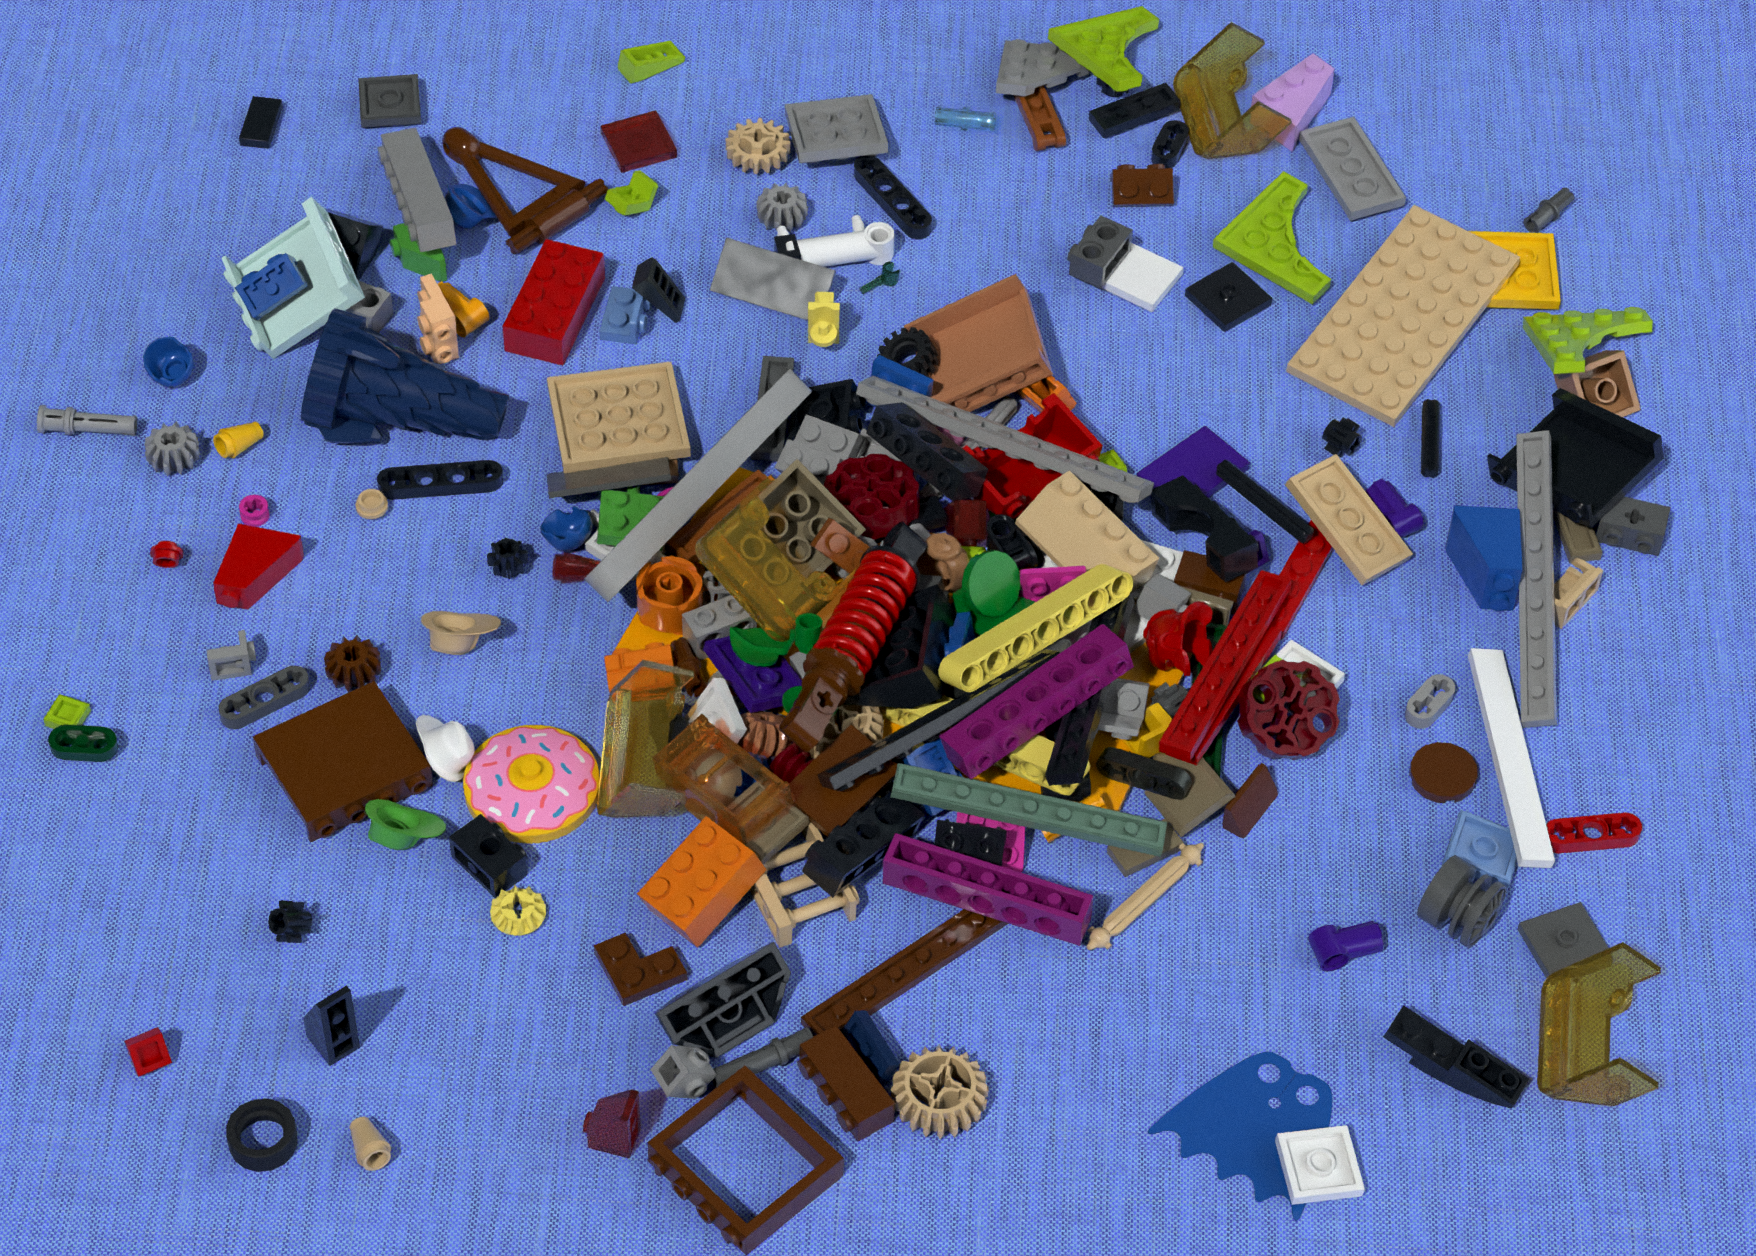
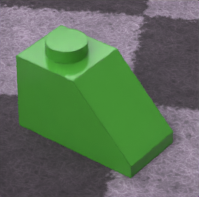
[390,223,447,282]

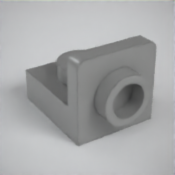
[206,630,256,681]

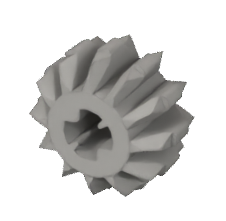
[757,182,808,233]
[145,421,200,476]

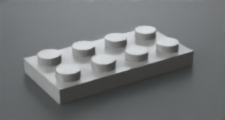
[1299,117,1406,221]

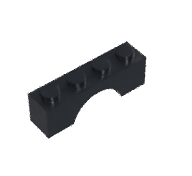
[1151,475,1259,583]

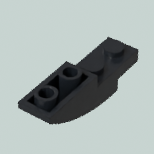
[1383,1005,1529,1108]

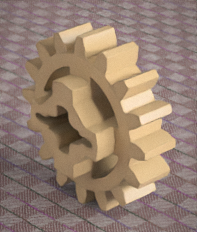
[725,118,790,174]

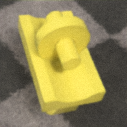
[808,292,840,347]

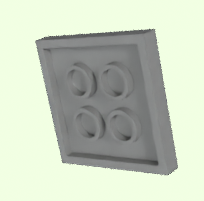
[785,94,888,163]

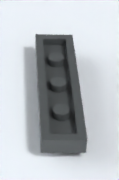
[751,356,794,461]

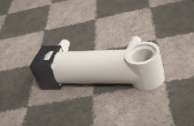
[774,215,894,267]

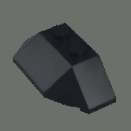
[655,942,791,1058]

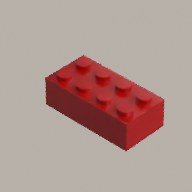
[502,239,605,366]

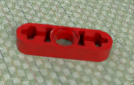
[1546,812,1642,854]

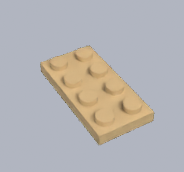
[1285,454,1413,585]

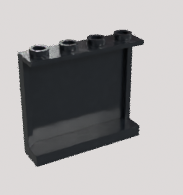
[1487,388,1664,528]

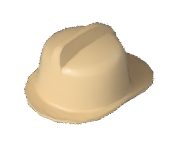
[421,611,501,655]

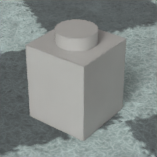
[1133,573,1191,620]

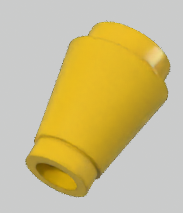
[213,421,264,458]

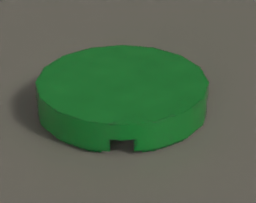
[962,550,1021,617]

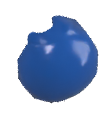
[143,336,195,388]
[540,506,593,551]

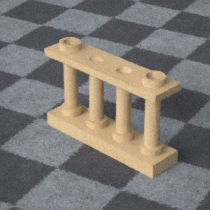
[749,821,860,948]

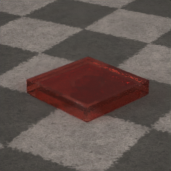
[600,110,677,173]

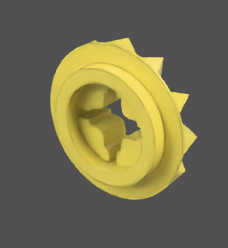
[490,885,546,936]

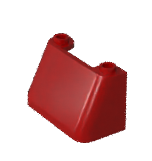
[962,393,1103,519]

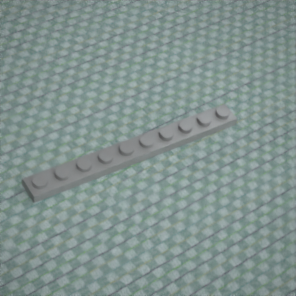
[856,376,1154,503]
[1517,430,1557,728]

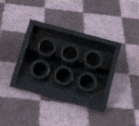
[844,584,956,708]

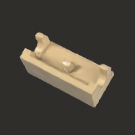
[1554,558,1603,629]

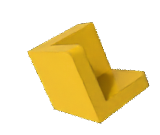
[1123,702,1172,758]

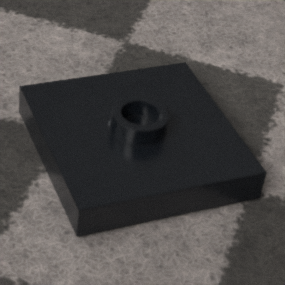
[1185,262,1272,332]

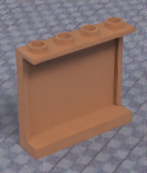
[904,274,1053,412]

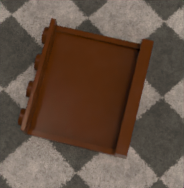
[252,681,433,843]

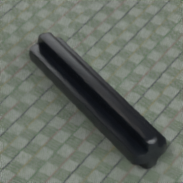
[1421,399,1440,478]

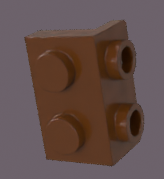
[1110,164,1174,207]

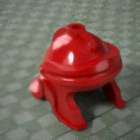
[1143,601,1212,676]

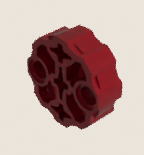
[824,454,920,540]
[1237,660,1340,760]

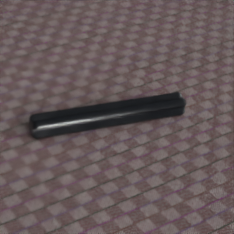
[1216,460,1314,544]

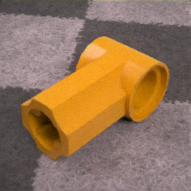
[437,281,490,337]

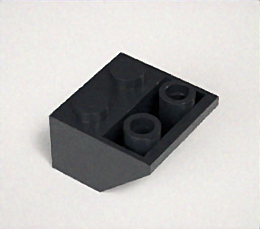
[324,208,383,280]

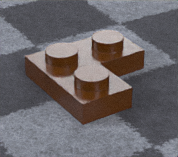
[594,932,687,1006]

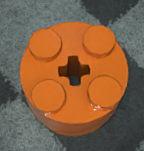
[636,556,703,635]

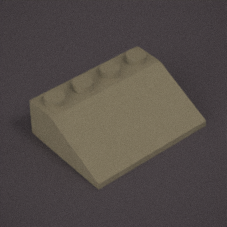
[698,459,866,618]

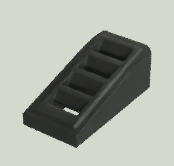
[632,257,685,323]

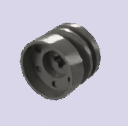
[1417,855,1507,948]

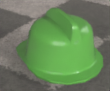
[365,799,446,851]

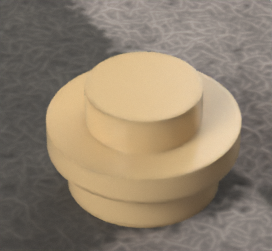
[355,489,388,519]

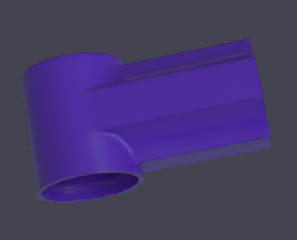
[1365,478,1423,538]
[1308,921,1384,972]

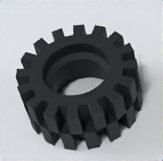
[877,327,939,377]

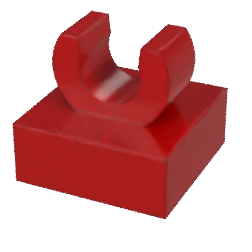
[124,1027,172,1077]

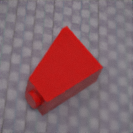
[213,523,304,610]

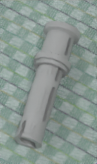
[37,405,137,436]

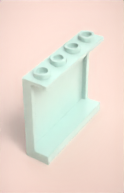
[222,197,365,359]

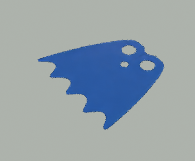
[1148,1052,1332,1221]

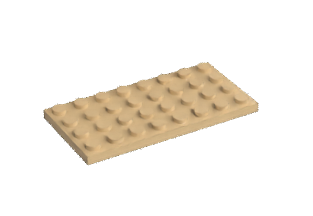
[1286,205,1520,427]

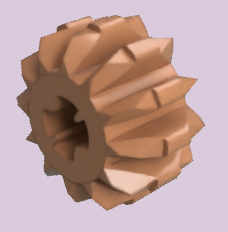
[736,711,792,758]

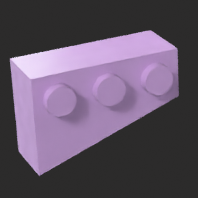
[1249,54,1335,152]

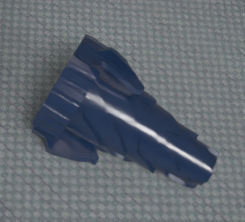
[301,308,509,443]

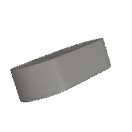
[1405,674,1455,729]

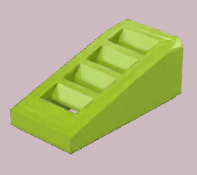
[618,41,685,83]

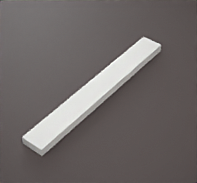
[1468,648,1555,868]

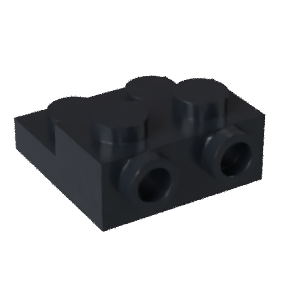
[788,379,866,441]

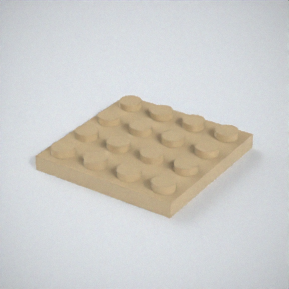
[547,362,691,473]

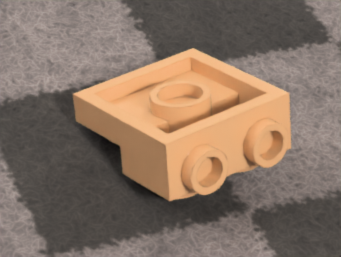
[417,273,459,364]

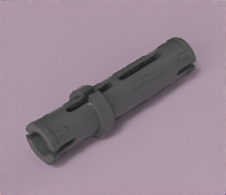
[712,1027,813,1088]

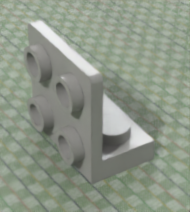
[1096,678,1150,740]

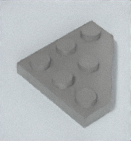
[996,39,1089,96]

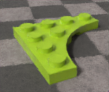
[1048,6,1159,92]
[1213,171,1331,305]
[1523,307,1653,374]

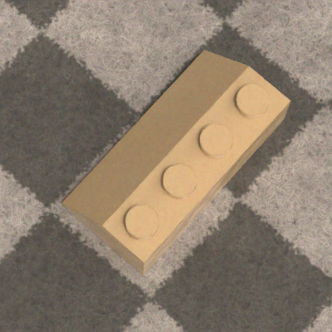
[1015,471,1159,593]

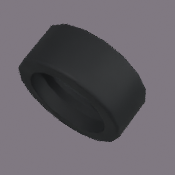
[226,1098,298,1172]

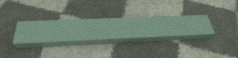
[891,763,1167,857]

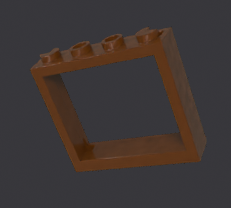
[647,1065,844,1255]

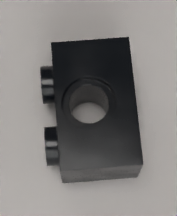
[449,814,527,899]

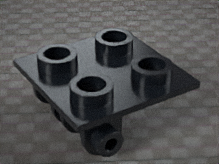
[934,819,1007,866]

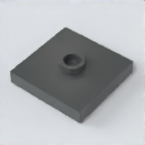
[358,74,421,128]
[1517,902,1614,984]

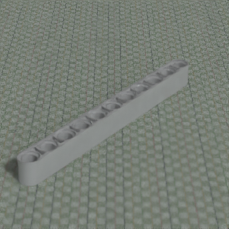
[584,369,812,602]

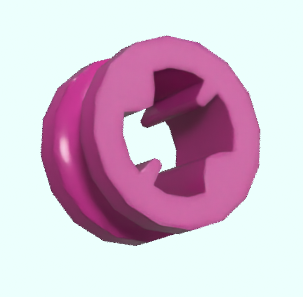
[239,494,270,527]

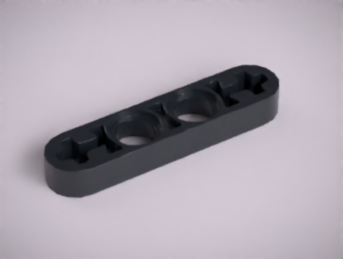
[854,155,932,240]
[377,460,503,500]

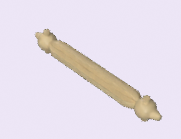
[1086,843,1204,950]

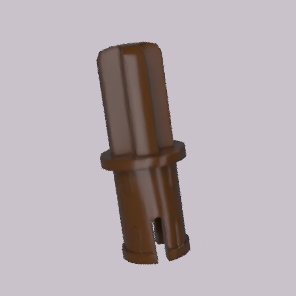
[670,637,707,697]

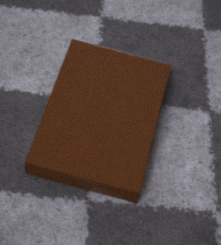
[781,724,897,836]

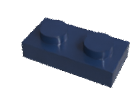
[841,1010,900,1088]

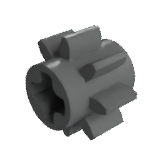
[1150,682,1188,719]

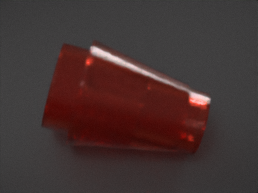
[552,551,601,584]

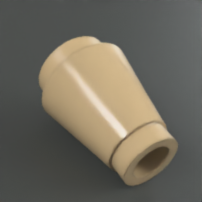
[349,1117,391,1171]

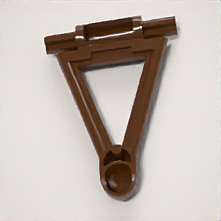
[442,127,608,255]

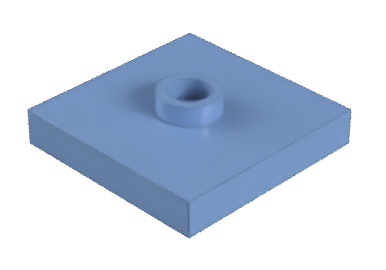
[1442,810,1517,888]

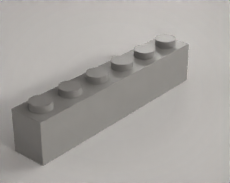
[377,127,457,252]

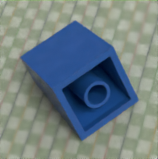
[1445,505,1523,611]

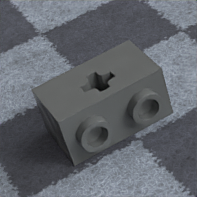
[1596,497,1671,556]

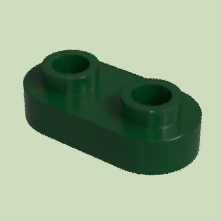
[48,724,118,762]

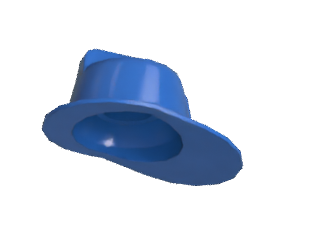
[444,184,496,229]

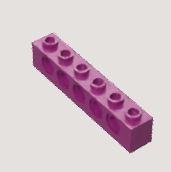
[940,624,1134,780]
[883,833,1093,946]

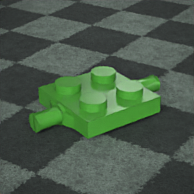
[597,485,664,551]

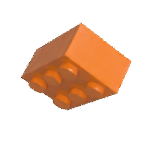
[637,816,767,948]

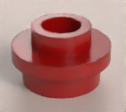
[150,541,183,568]

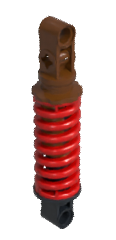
[779,521,927,752]

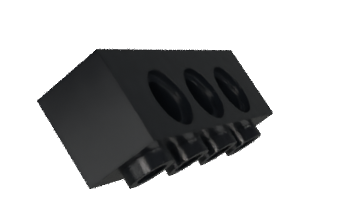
[866,402,989,501]
[802,791,925,898]

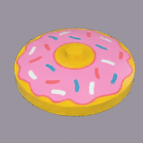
[463,725,600,844]

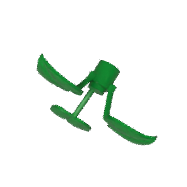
[729,613,838,716]

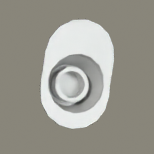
[416,715,474,782]

